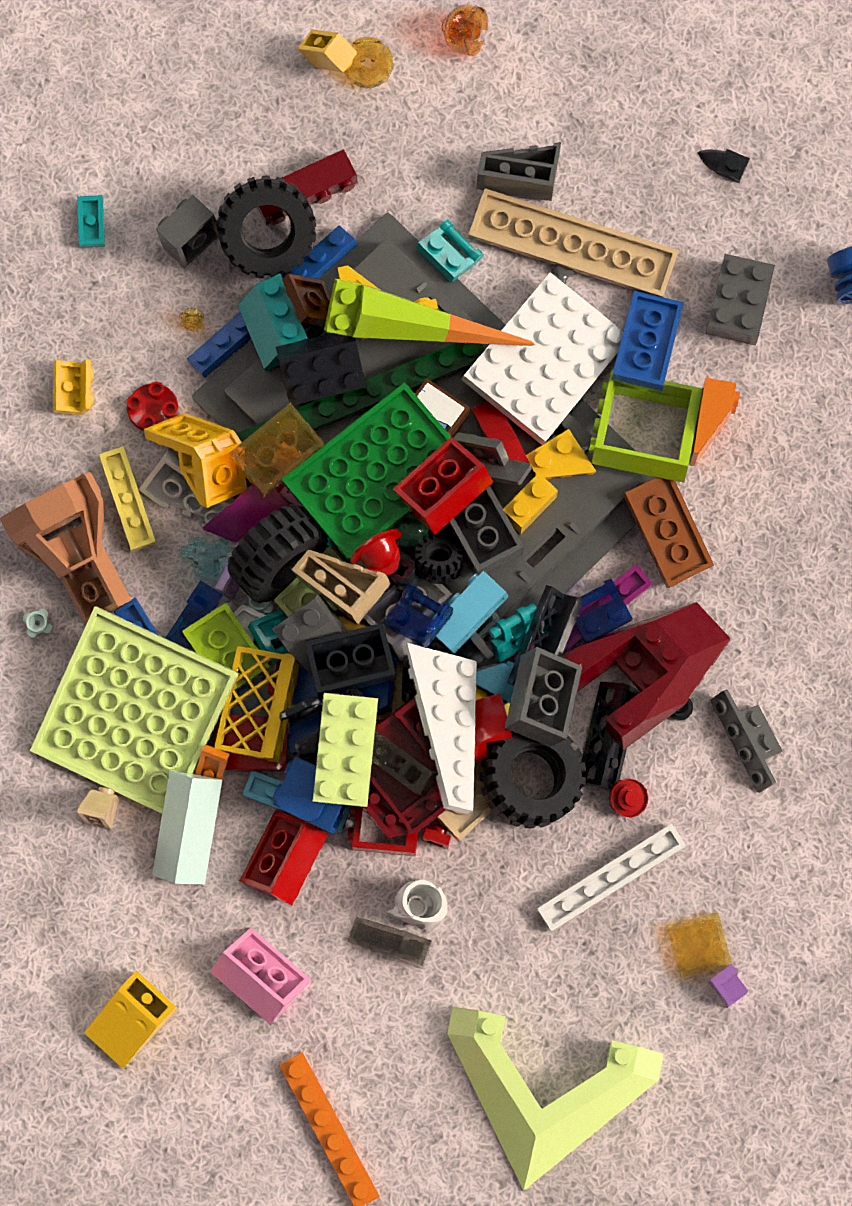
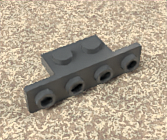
[454,432,532,486]
[710,689,783,793]

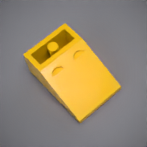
[84,970,178,1069]

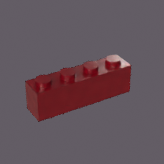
[257,149,358,225]

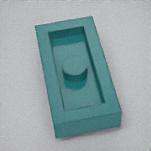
[77,195,106,248]

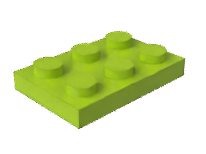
[182,603,270,691]

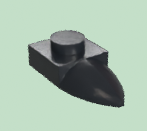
[698,149,750,183]

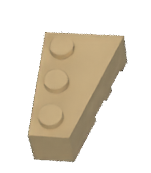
[292,549,391,624]

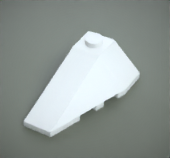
[139,448,234,523]

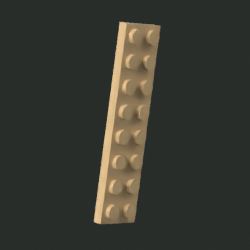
[468,189,679,298]

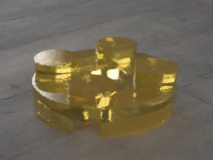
[344,37,393,88]

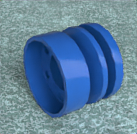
[827,246,852,304]

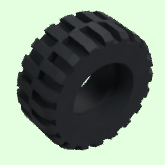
[217,176,317,279]
[227,504,328,603]
[479,731,586,829]

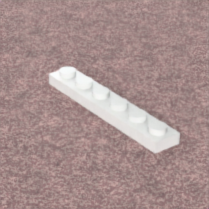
[537,823,686,932]

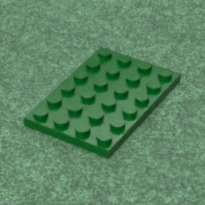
[282,382,451,561]

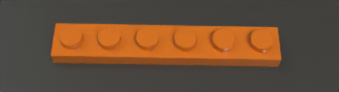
[279,1052,380,1206]

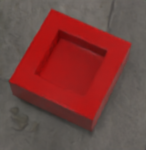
[422,826,451,849]

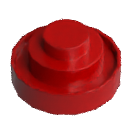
[608,778,649,818]

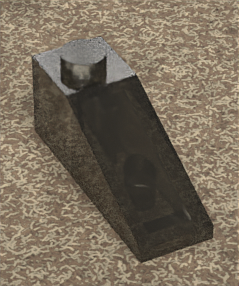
[372,730,438,797]
[347,916,432,969]

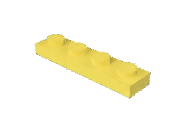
[99,446,157,552]

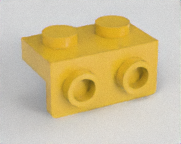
[53,359,94,415]

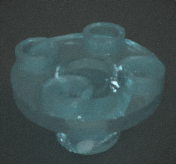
[179,537,232,582]

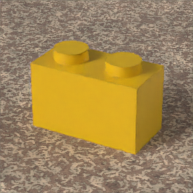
[297,29,357,72]
[503,473,558,535]

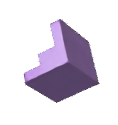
[708,964,748,1008]

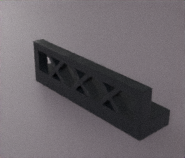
[507,585,583,686]
[581,681,640,791]

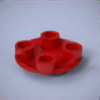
[127,381,179,431]

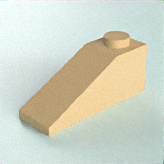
[77,787,119,830]

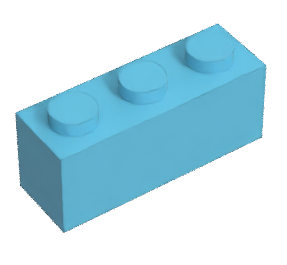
[428,571,509,654]

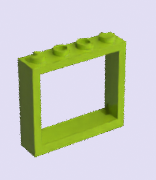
[589,370,703,483]

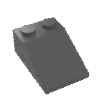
[273,594,347,676]

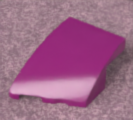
[202,475,289,543]

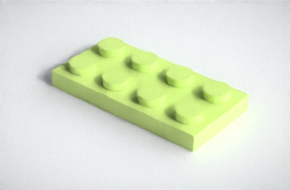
[313,693,378,807]

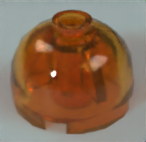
[442,4,488,56]

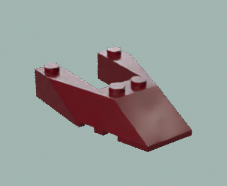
[563,602,730,750]

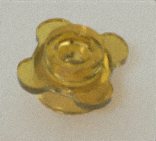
[179,308,205,331]

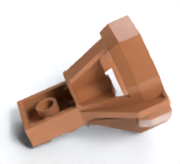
[0,472,131,625]

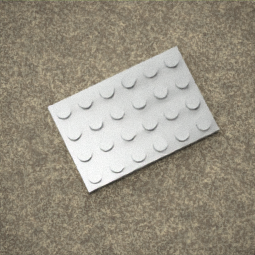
[461,273,623,445]

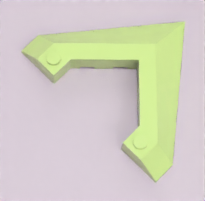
[447,1007,663,1191]

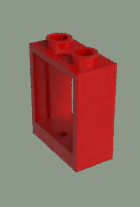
[347,805,418,857]

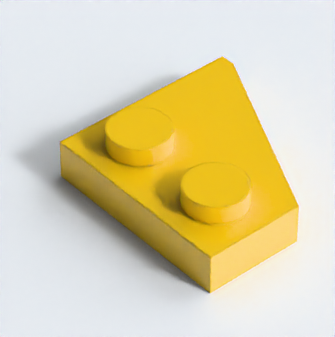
[526,429,596,479]

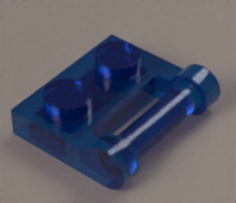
[575,578,633,643]
[383,584,453,648]

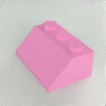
[210,928,311,1025]

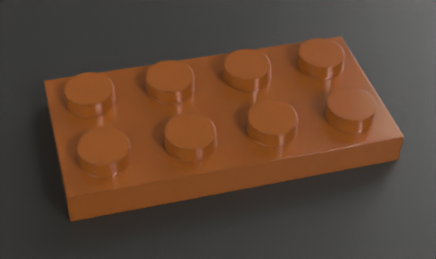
[622,477,714,588]

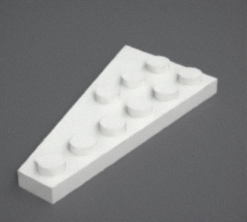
[402,643,477,814]

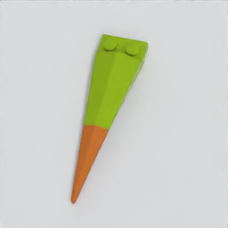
[324,278,535,346]

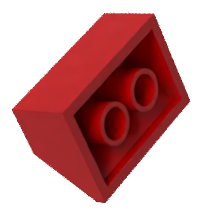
[393,437,493,535]
[239,810,328,906]

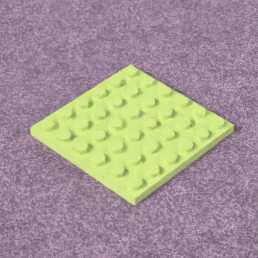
[30,606,239,814]

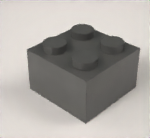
[156,195,218,269]

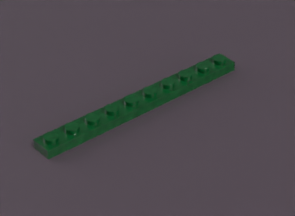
[237,342,485,459]

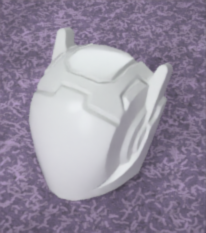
[387,879,447,929]

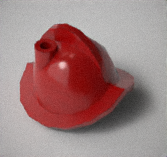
[350,529,402,575]

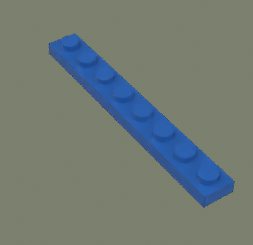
[187,225,357,378]

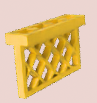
[214,646,301,763]

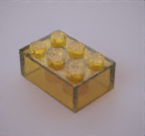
[229,403,324,498]

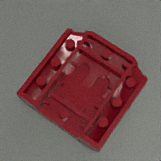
[363,697,447,839]

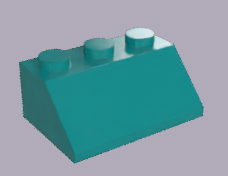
[238,274,308,371]

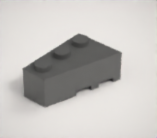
[476,142,561,201]

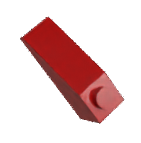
[471,401,529,463]

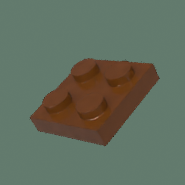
[282,274,331,327]

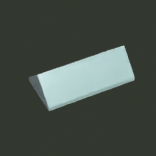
[152,770,223,885]

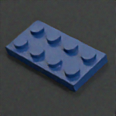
[612,291,684,391]

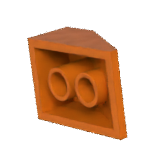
[690,378,740,466]

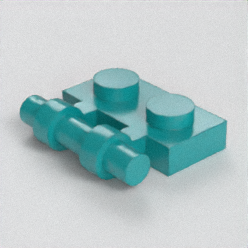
[488,603,542,662]

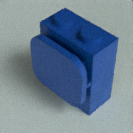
[273,756,348,833]

